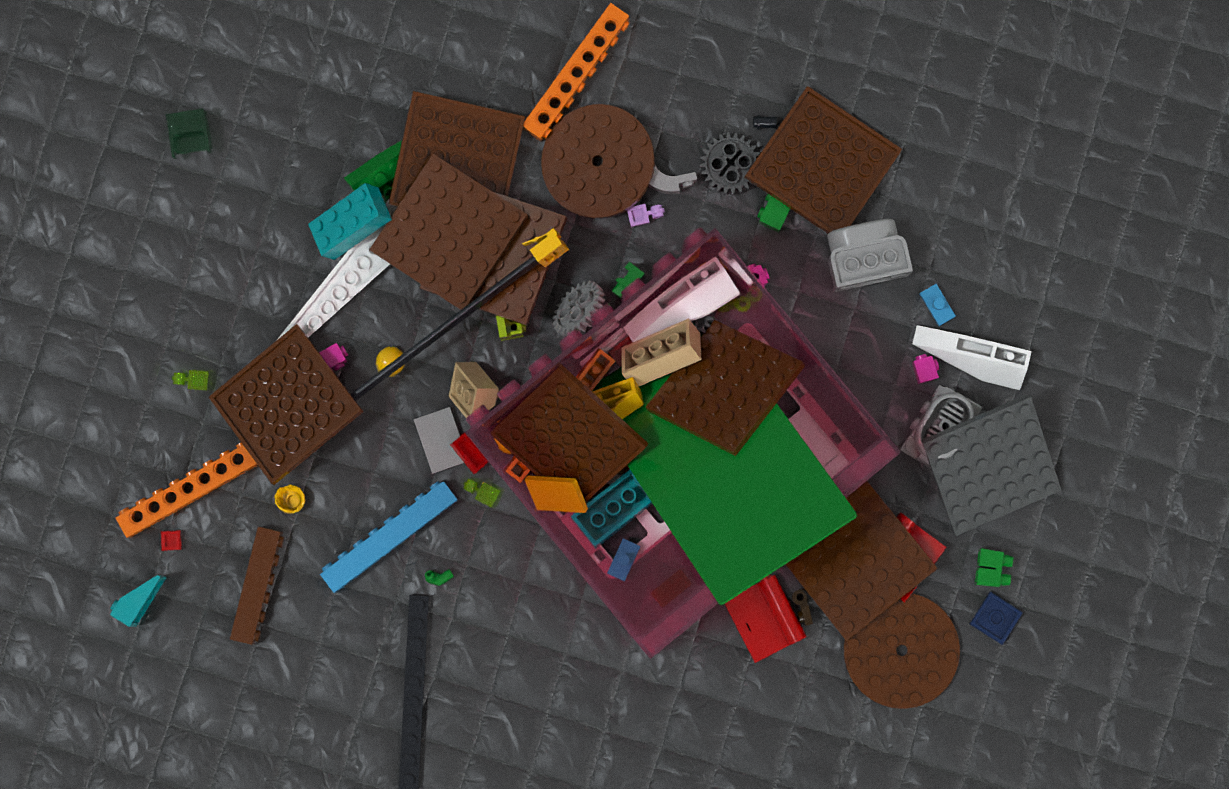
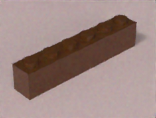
[230,526,285,645]

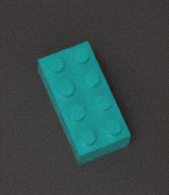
[308,183,392,260]
[571,470,653,549]

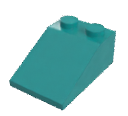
[110,575,167,627]

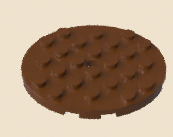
[541,104,655,219]
[843,593,960,709]

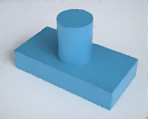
[919,284,956,327]
[607,538,641,581]

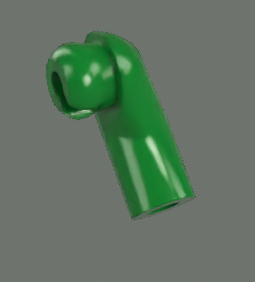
[425,569,454,586]

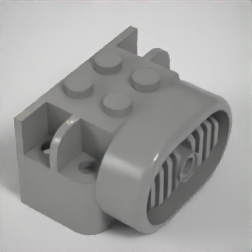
[827,218,913,292]
[900,385,982,469]

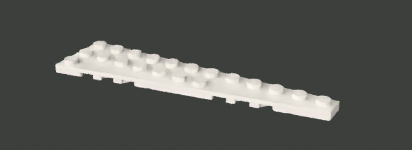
[276,199,398,341]

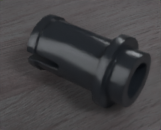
[753,115,777,130]

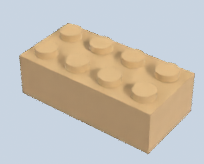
[622,318,701,386]

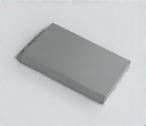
[414,407,464,474]

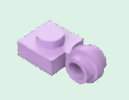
[627,204,665,227]

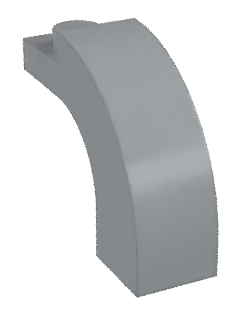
[648,162,697,194]

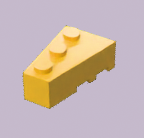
[592,377,644,419]

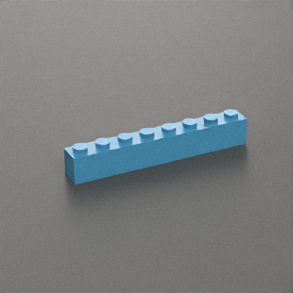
[320,481,458,593]

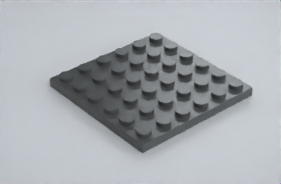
[921,394,1061,536]

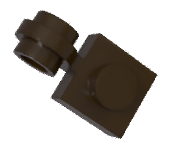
[792,589,813,626]

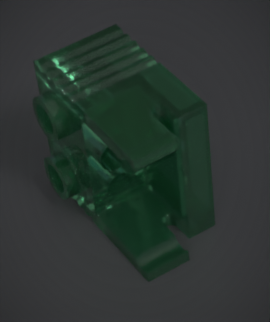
[166,108,212,159]

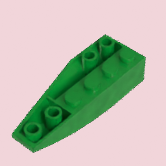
[344,141,402,203]

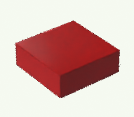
[161,530,182,551]

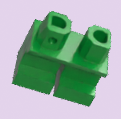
[612,262,645,300]
[974,548,1014,587]

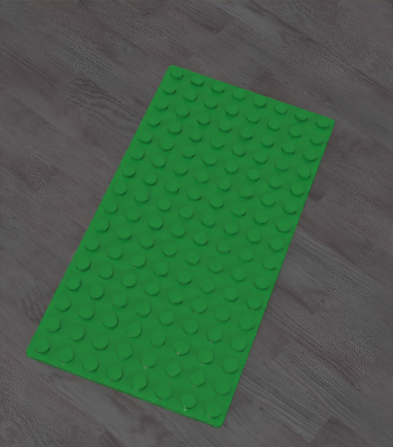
[593,317,857,605]

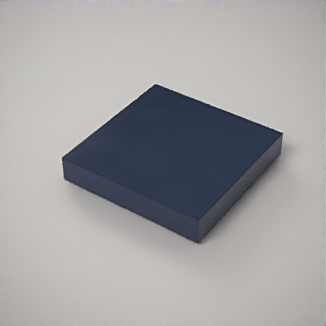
[969,592,1023,645]

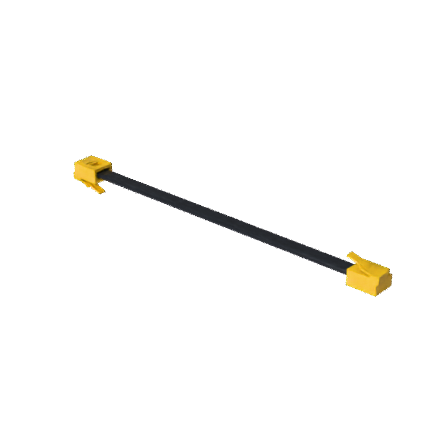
[350,228,569,401]

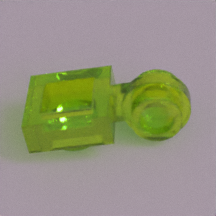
[718,296,751,312]
[171,370,209,391]
[463,479,500,508]

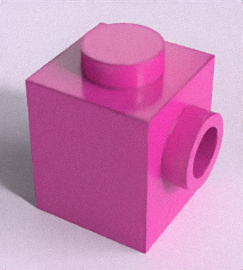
[319,343,348,371]
[912,354,939,384]

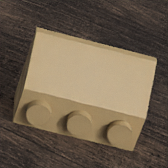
[449,362,499,423]

